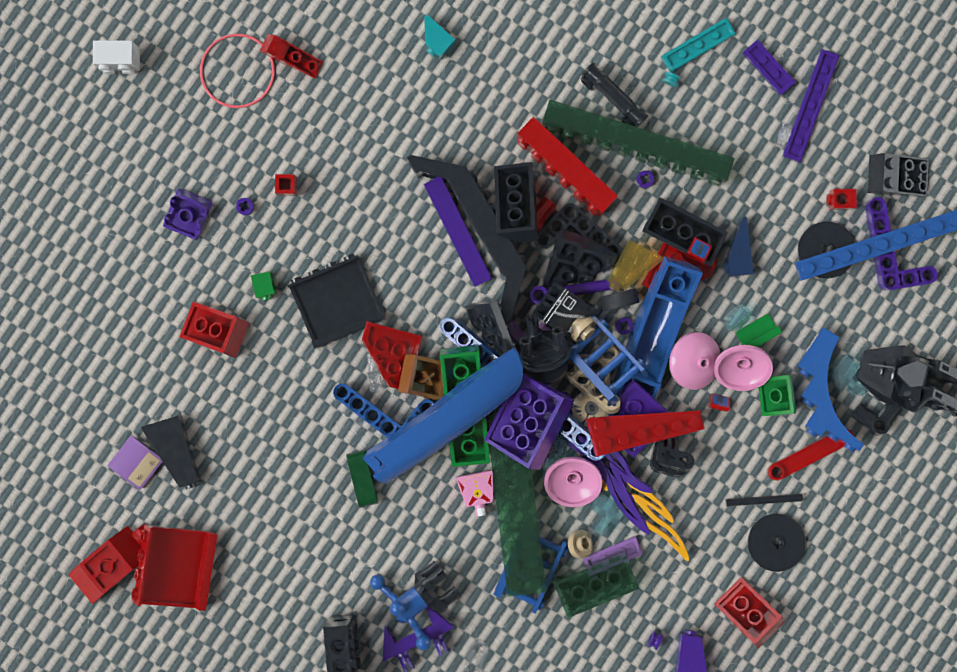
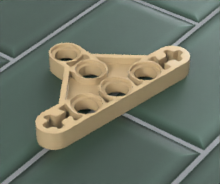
[563,346,620,414]

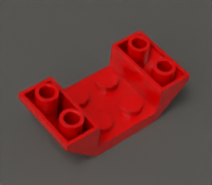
[68,525,142,604]

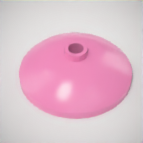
[669,332,720,390]
[714,345,773,391]
[544,457,602,507]

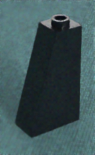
[141,415,201,490]

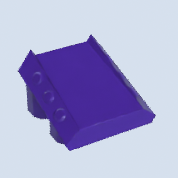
[163,189,213,240]

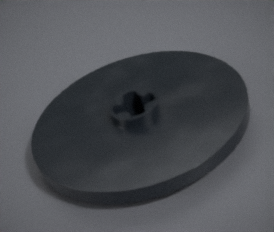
[797,221,854,279]
[747,514,806,572]

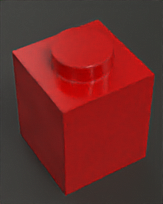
[275,174,297,196]

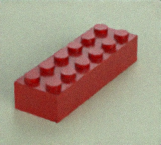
[516,117,618,217]

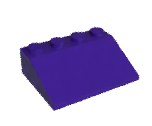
[484,373,575,470]

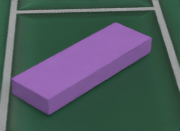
[583,536,643,576]

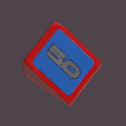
[686,237,712,264]
[708,393,730,412]

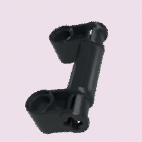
[580,62,648,131]

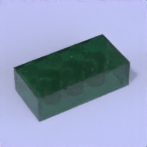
[552,549,640,618]

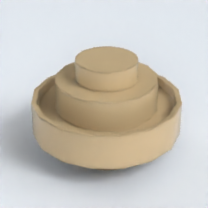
[571,317,596,342]
[568,530,592,559]

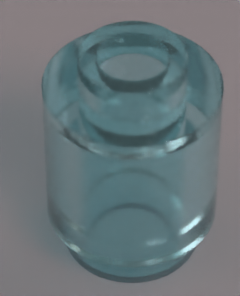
[723,304,752,332]

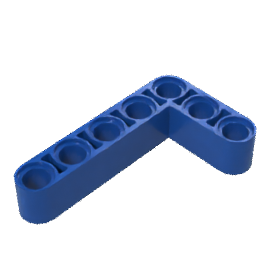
[333,384,434,437]

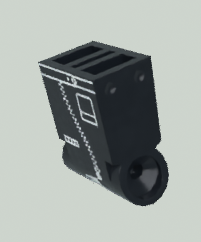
[533,281,603,345]

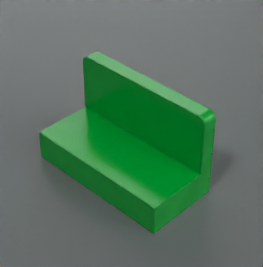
[735,314,782,347]

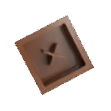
[398,354,444,400]

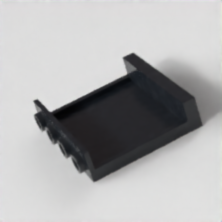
[287,254,386,349]

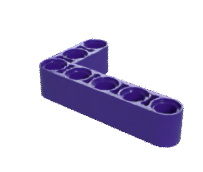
[865,197,938,291]

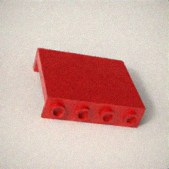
[131,525,218,611]

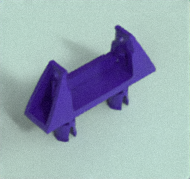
[382,607,454,672]

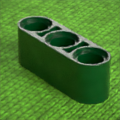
[346,449,378,508]

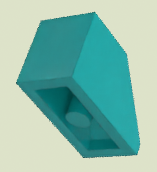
[424,14,455,60]

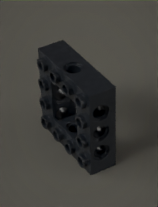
[323,614,361,672]

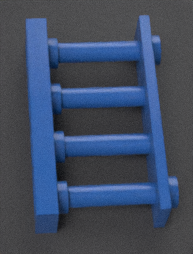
[569,316,648,406]
[493,523,568,614]

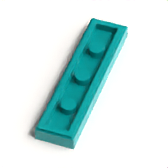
[661,17,736,72]

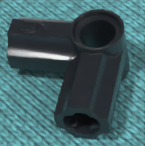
[850,402,902,436]

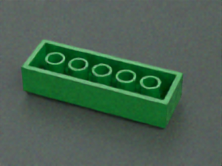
[439,345,490,467]

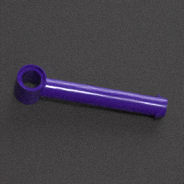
[529,277,620,305]

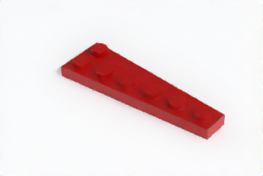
[586,410,705,457]

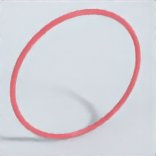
[200,34,275,108]

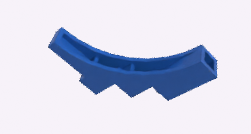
[797,327,864,453]

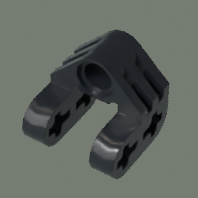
[650,436,695,478]

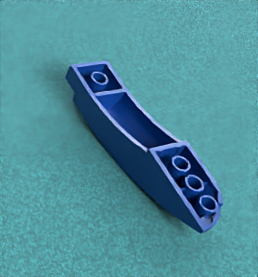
[607,256,703,416]
[363,347,524,483]

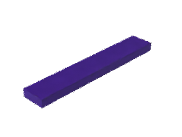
[782,49,840,163]
[423,177,492,287]

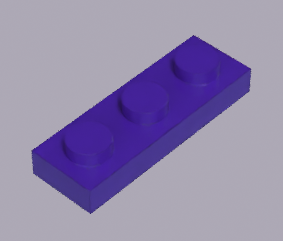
[742,39,795,96]

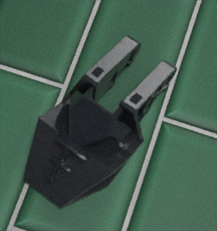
[856,345,957,417]

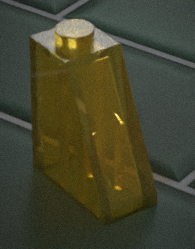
[606,240,664,292]

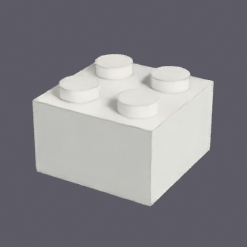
[93,41,140,74]

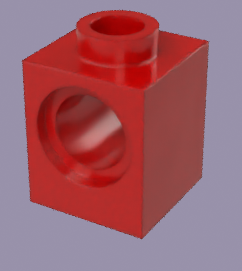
[826,189,857,210]

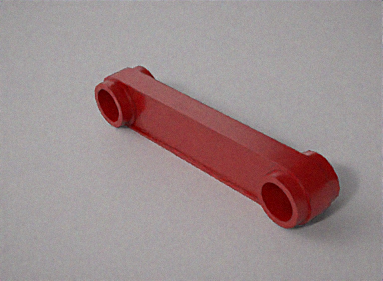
[767,428,853,481]

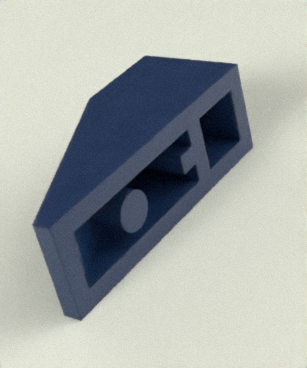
[723,217,754,278]

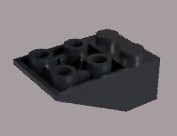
[868,153,929,197]

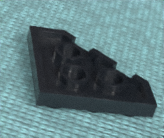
[465,300,516,356]

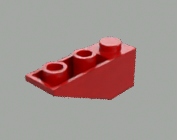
[259,34,323,79]

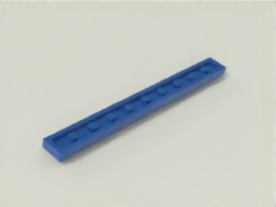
[794,210,957,281]

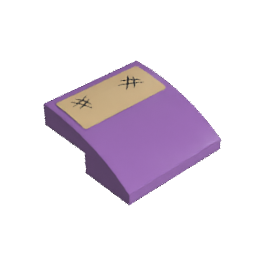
[108,435,162,490]

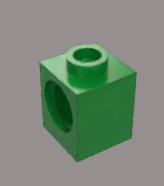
[250,271,277,301]

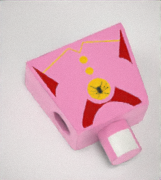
[456,470,493,516]

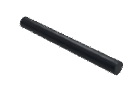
[725,494,803,507]

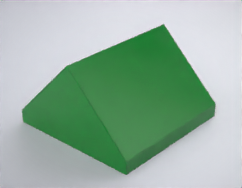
[758,375,796,416]

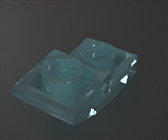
[543,435,567,473]

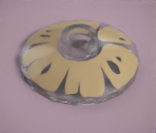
[571,390,609,428]

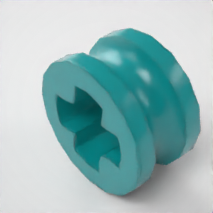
[662,72,681,87]

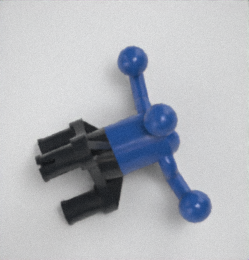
[370,561,461,651]

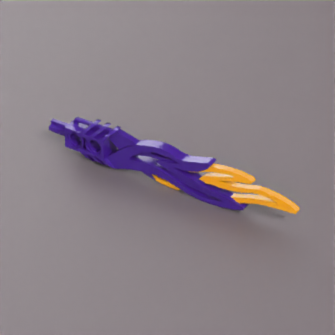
[559,391,689,561]

